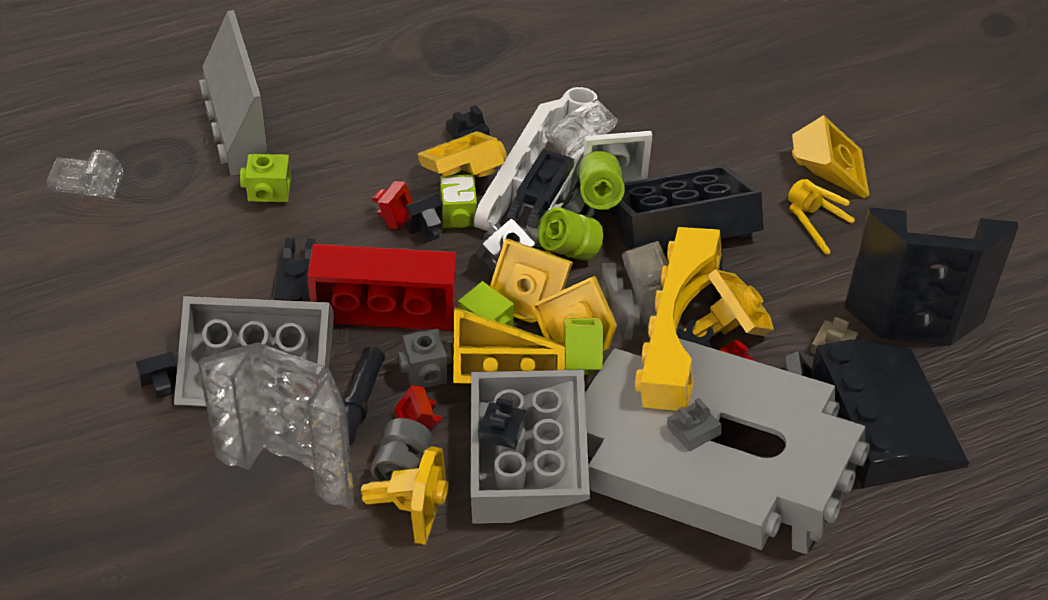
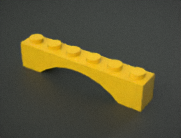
[635,227,722,411]

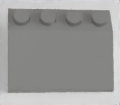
[199,10,268,176]
[174,296,334,412]
[471,370,590,524]

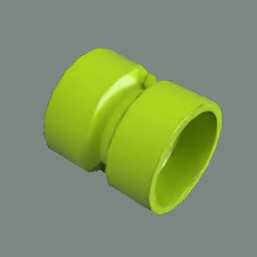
[578,151,625,210]
[538,207,603,261]

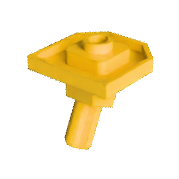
[490,238,573,323]
[684,269,774,337]
[530,276,617,351]
[361,446,448,545]

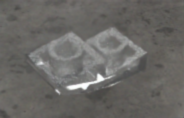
[544,99,619,157]
[622,243,663,324]
[600,263,640,340]

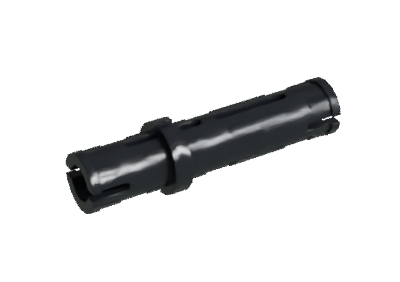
[331,346,385,445]

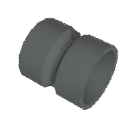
[370,418,433,482]

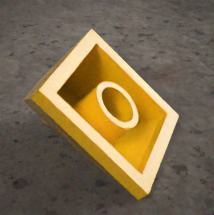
[792,115,870,199]

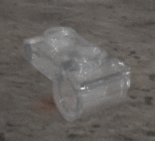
[46,150,123,198]

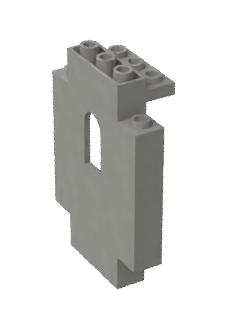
[585,338,869,554]

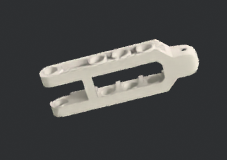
[474,87,600,248]

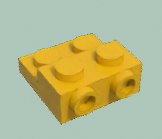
[417,131,507,177]

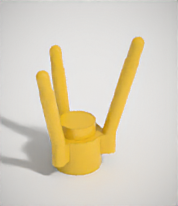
[788,179,855,255]

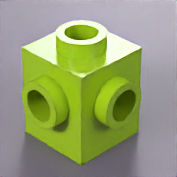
[240,154,291,202]

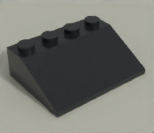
[609,164,764,250]
[811,339,969,488]

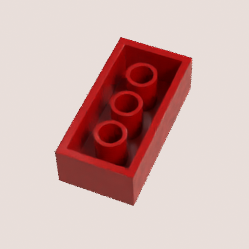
[307,244,456,331]

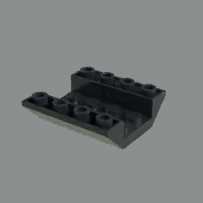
[844,207,1018,345]

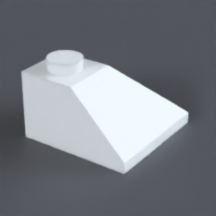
[583,131,652,183]

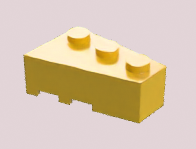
[453,307,565,383]

